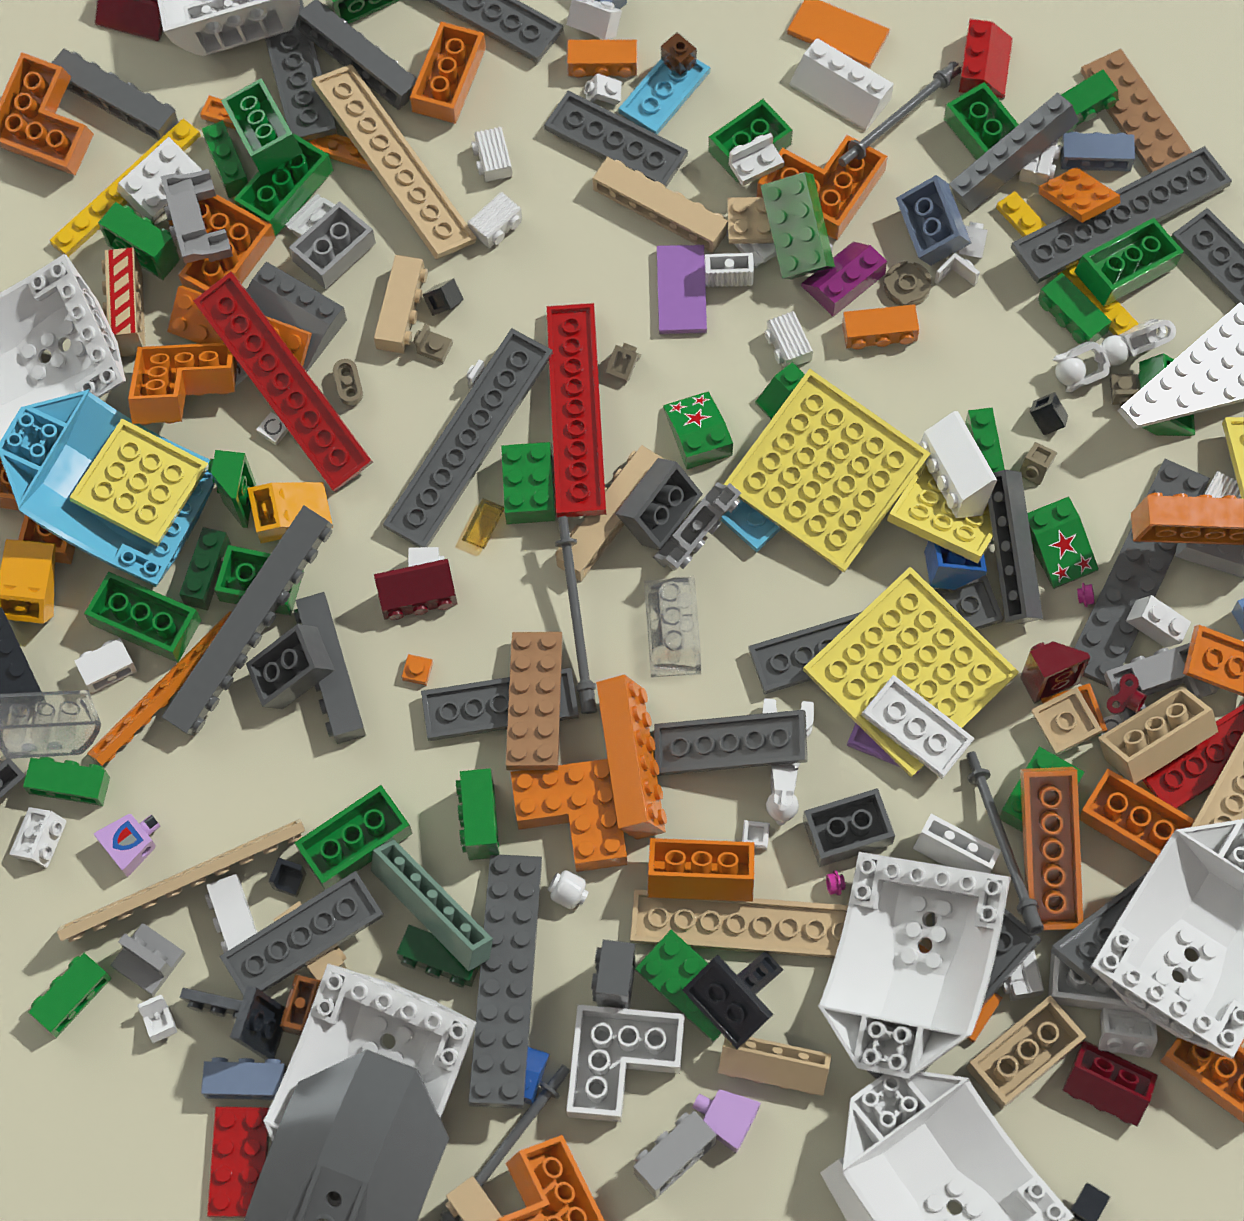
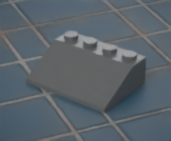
[247,261,347,372]

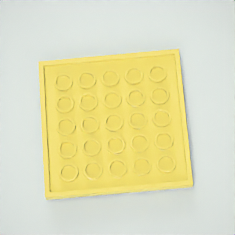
[723,368,931,572]
[803,567,1019,778]

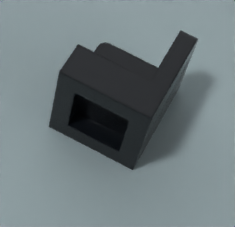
[422,278,463,316]
[1030,392,1068,435]
[269,857,306,897]
[1069,1183,1111,1221]

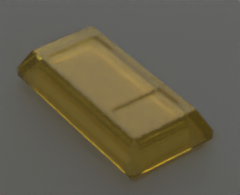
[462,498,504,549]

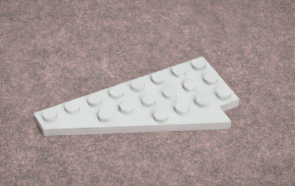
[1117,302,1244,429]

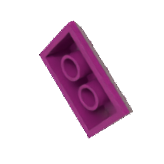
[801,242,887,317]

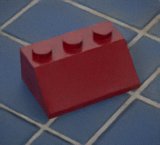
[95,0,163,42]
[374,559,458,620]
[1020,641,1091,704]
[1062,1040,1158,1127]

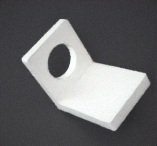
[935,253,980,286]

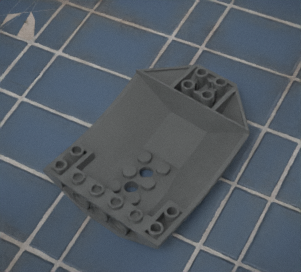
[244,1050,450,1221]

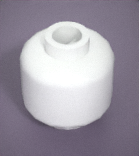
[548,870,588,909]

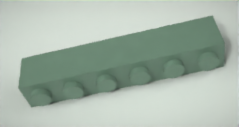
[371,839,493,971]

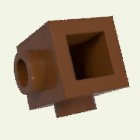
[661,32,697,75]

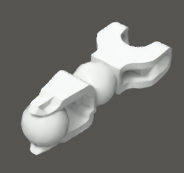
[1052,319,1176,392]
[763,698,814,825]

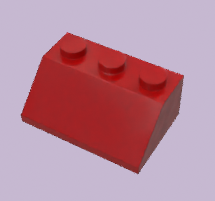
[958,19,1013,99]

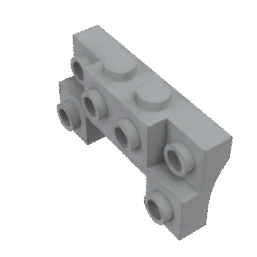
[161,169,233,264]
[653,482,741,571]
[1104,643,1219,722]

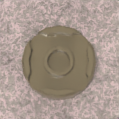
[884,261,931,306]

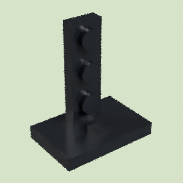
[682,951,784,1050]
[179,986,286,1059]

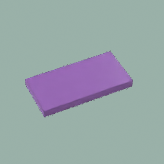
[657,245,707,334]

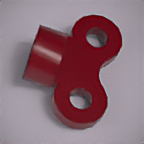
[1106,674,1147,715]

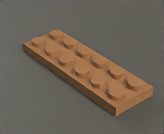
[1080,49,1192,174]
[506,632,563,770]

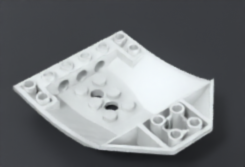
[0,254,126,440]
[1090,819,1244,1059]
[818,852,1011,1079]
[263,964,477,1206]
[842,1071,1074,1221]

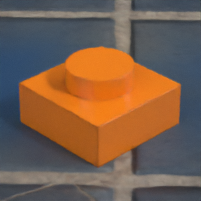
[402,654,433,686]

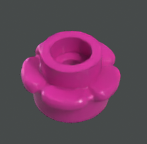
[1077,583,1095,607]
[826,870,846,896]

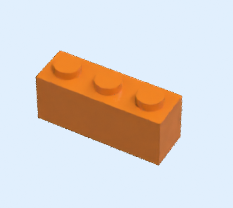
[567,39,637,78]
[842,304,919,349]

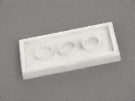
[861,675,975,779]

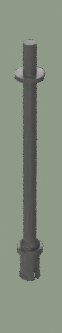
[838,61,962,167]
[555,516,597,714]
[966,751,1044,935]
[439,1064,570,1221]

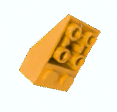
[248,482,333,544]
[0,539,55,624]

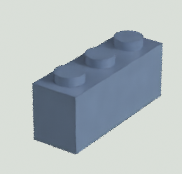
[1060,132,1135,171]
[201,1057,287,1100]

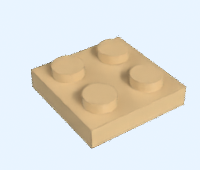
[728,197,774,244]
[1031,687,1102,756]

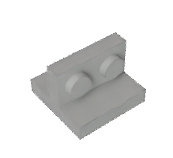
[111,923,186,996]

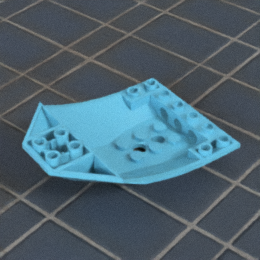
[0,389,215,587]

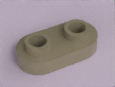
[333,359,363,406]

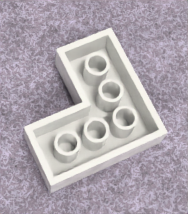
[567,1005,684,1122]

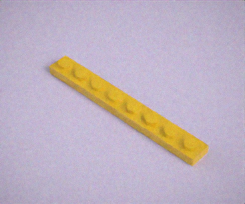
[50,118,201,257]
[996,191,1139,336]

